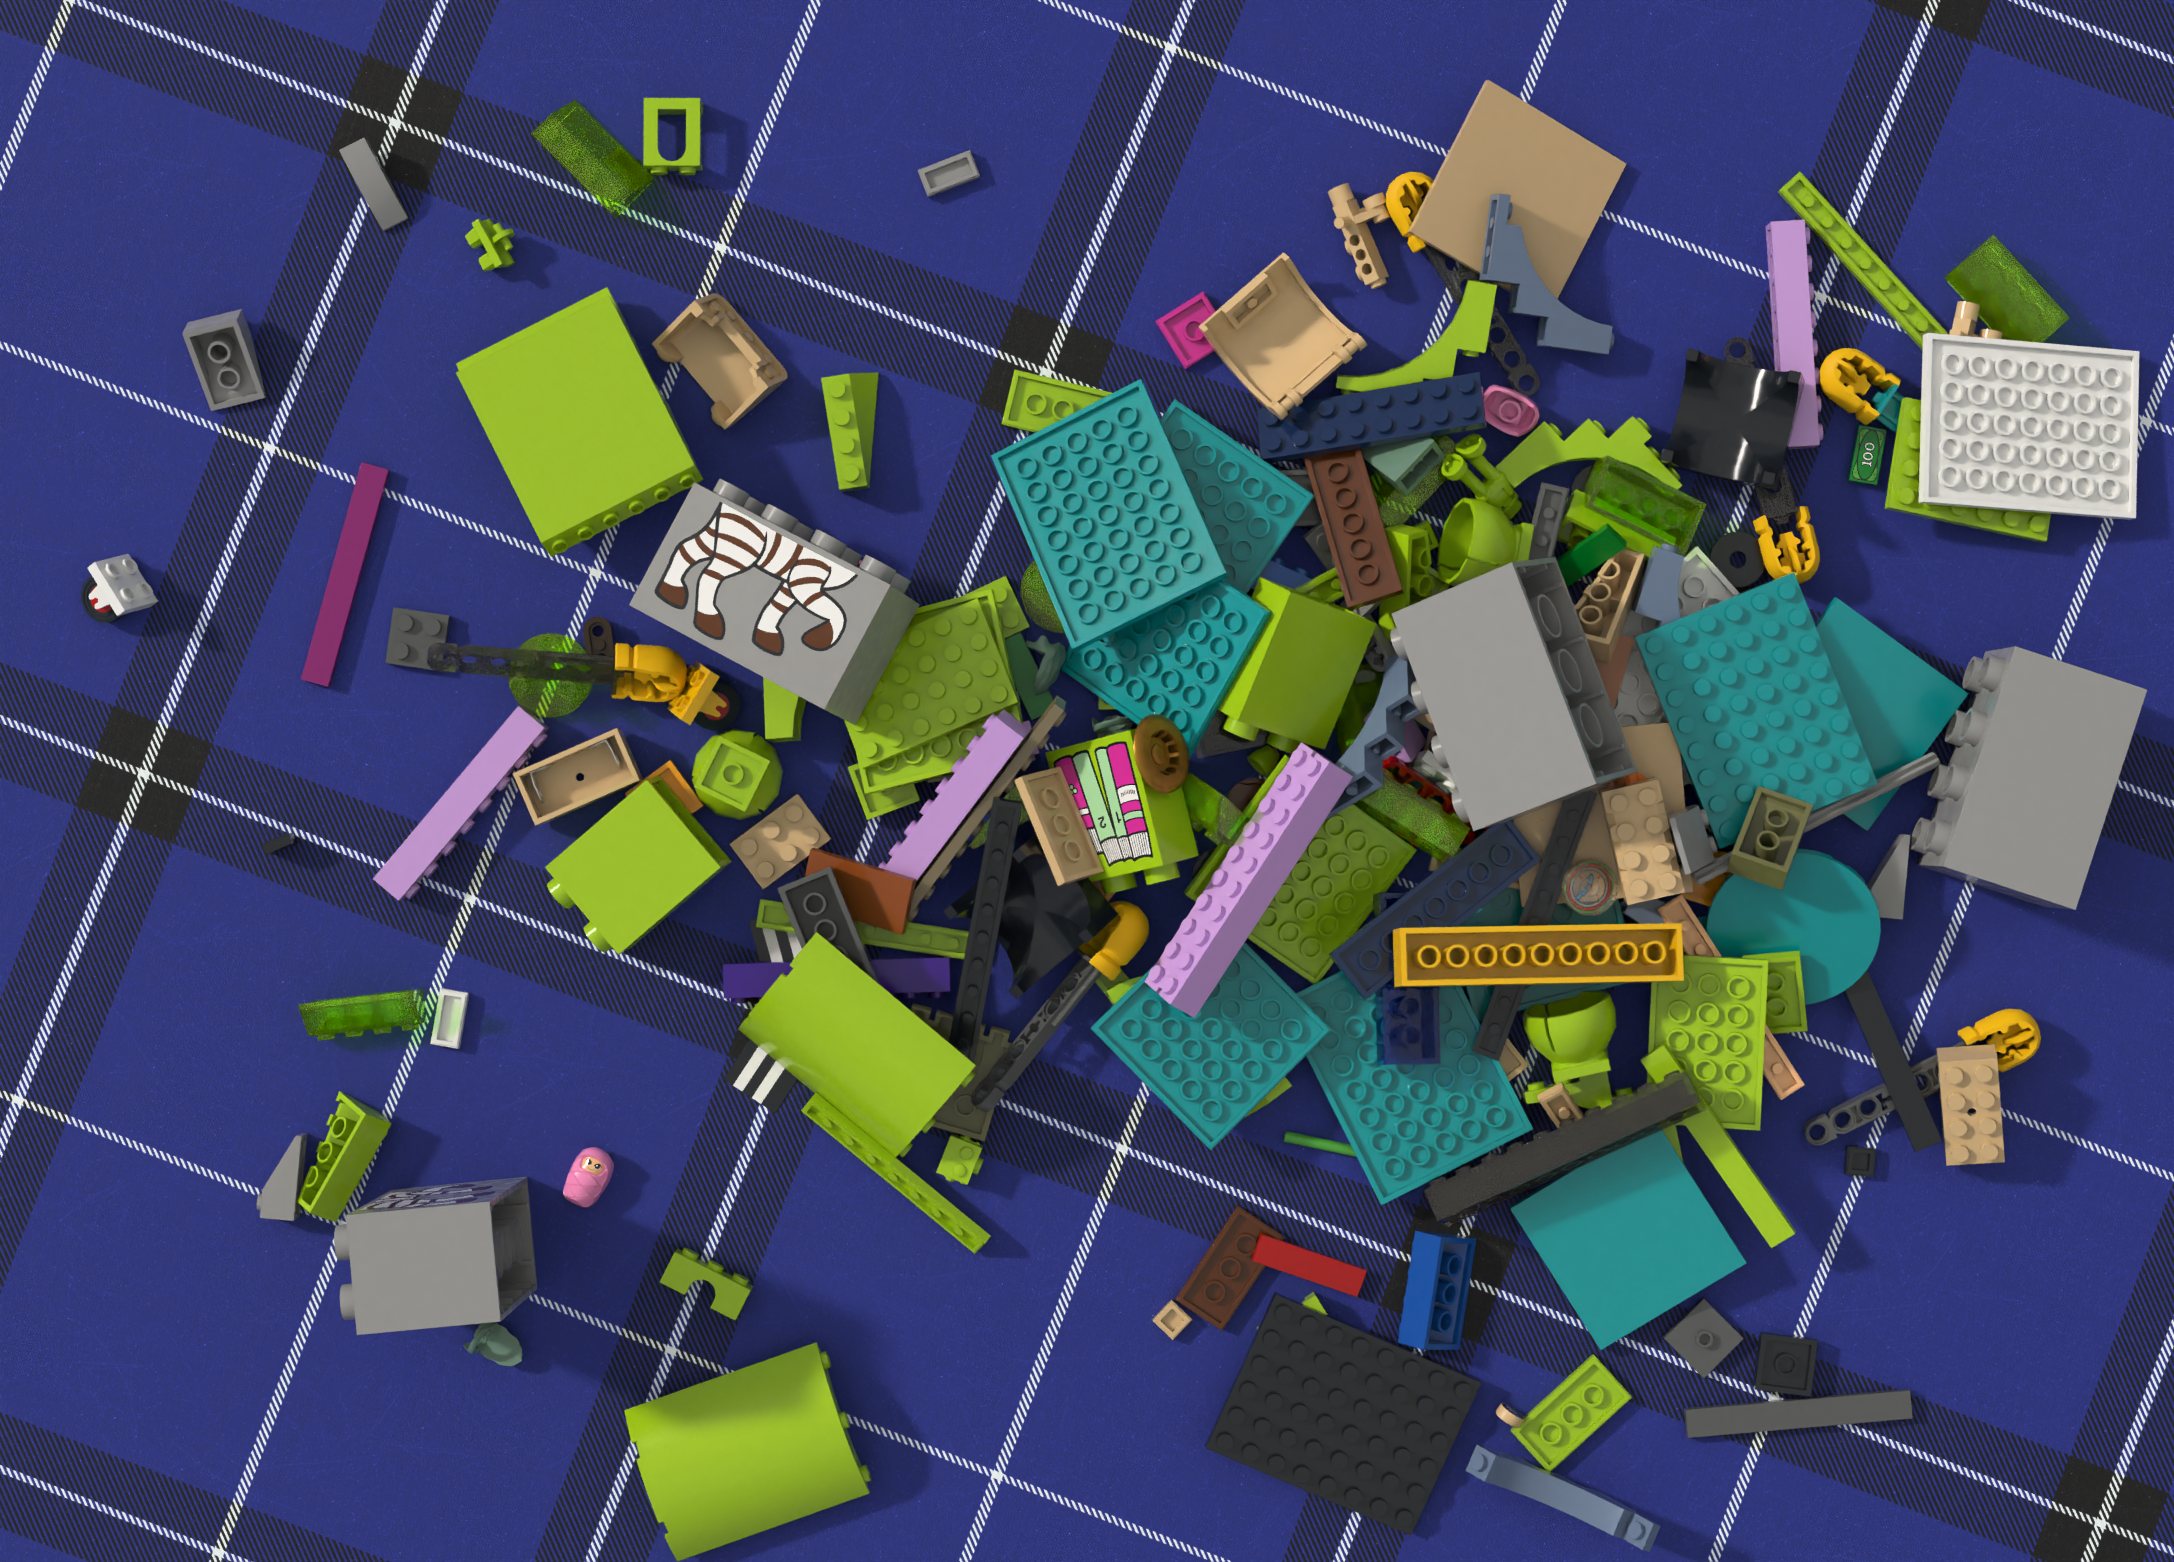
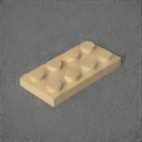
[1014,766,1104,886]

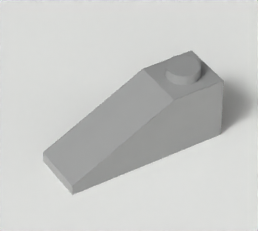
[1867,834,1910,919]
[257,1133,308,1221]

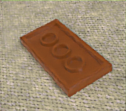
[805,848,916,934]

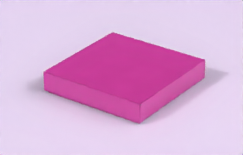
[1155,292,1216,370]

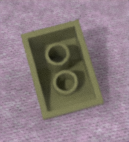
[1727,786,1813,890]

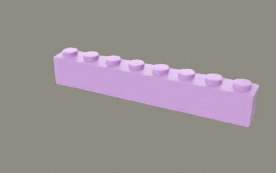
[1765,220,1823,449]
[373,706,549,901]
[878,709,1031,882]

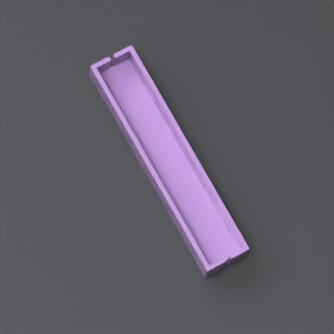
[1144,742,1353,1018]

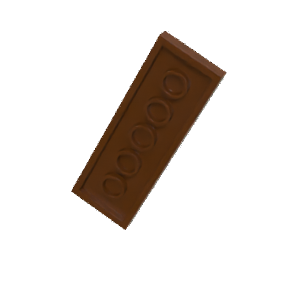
[1304,449,1404,611]

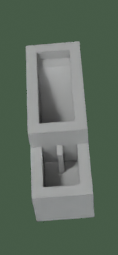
[339,138,409,231]

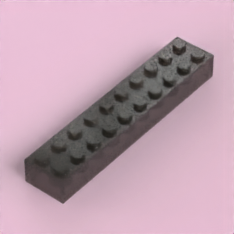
[1424,1070,1706,1227]

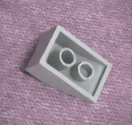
[182,309,266,411]
[1666,804,1718,875]

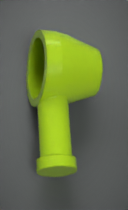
[1247,745,1279,778]

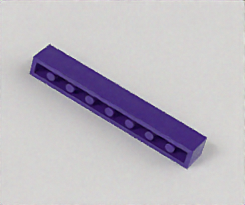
[723,957,951,1004]

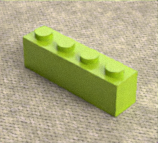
[821,372,879,493]
[1557,489,1675,568]
[1378,524,1435,642]
[297,1091,392,1222]

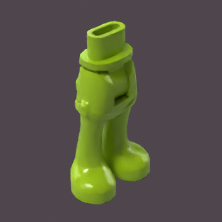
[1441,434,1522,520]

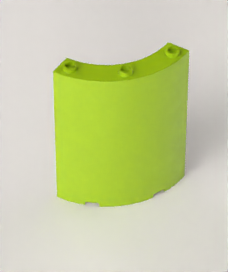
[738,932,976,1158]
[624,1342,871,1562]

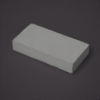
[918,150,980,198]

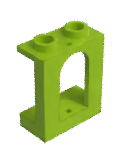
[643,98,703,175]

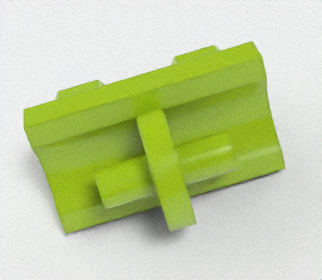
[465,219,515,271]

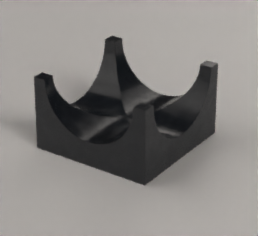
[1660,348,1805,491]
[943,834,1118,999]

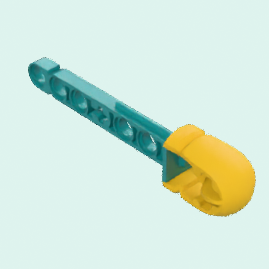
[1819,348,1905,433]

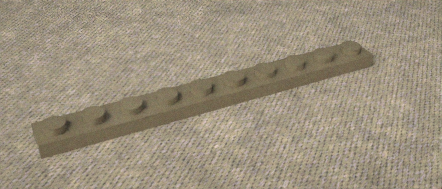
[908,696,1067,922]

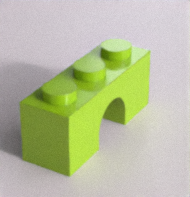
[660,1247,753,1320]

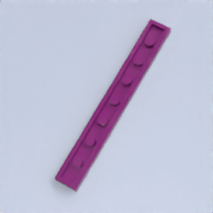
[301,462,390,687]

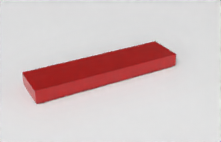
[1251,1233,1367,1297]

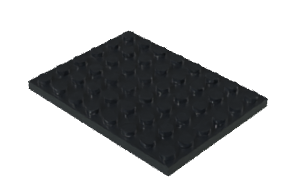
[1205,1292,1481,1535]

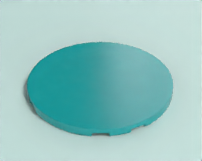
[1706,849,1881,1005]

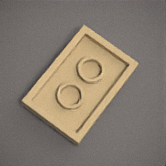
[730,794,832,889]

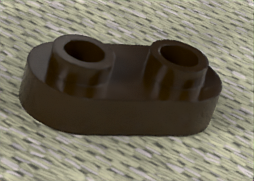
[583,617,615,673]

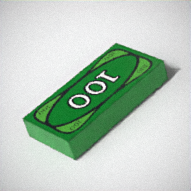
[1847,425,1887,486]

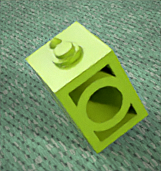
[936,1133,984,1185]

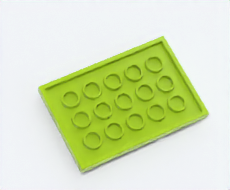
[1885,397,2051,543]
[844,598,1020,770]
[1645,954,1769,1131]

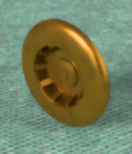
[1133,714,1189,794]

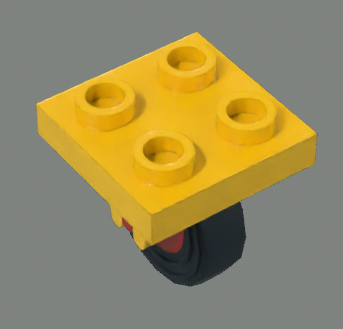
[667,661,740,730]

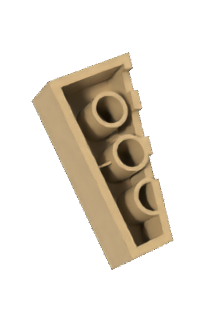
[1574,549,1645,663]

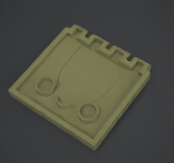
[911,1003,1012,1141]

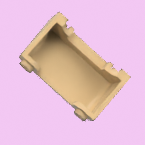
[652,293,788,430]

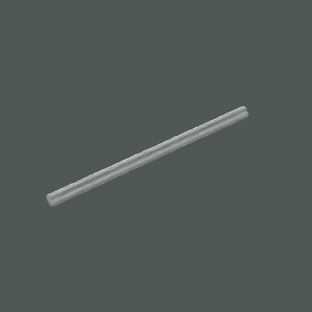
[1691,752,1940,885]

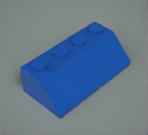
[1398,1231,1476,1350]

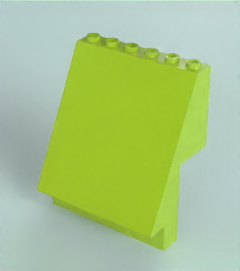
[456,287,704,557]

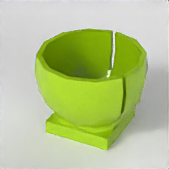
[1437,498,1534,586]
[691,729,783,820]
[1523,990,1616,1083]

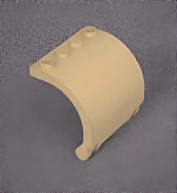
[1199,252,1367,420]

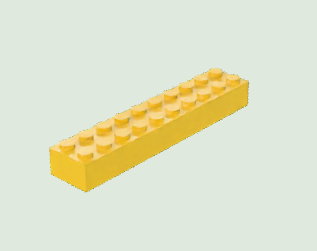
[1393,923,1684,987]

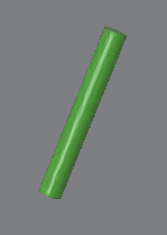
[1283,1131,1356,1157]

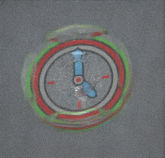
[1561,859,1618,916]

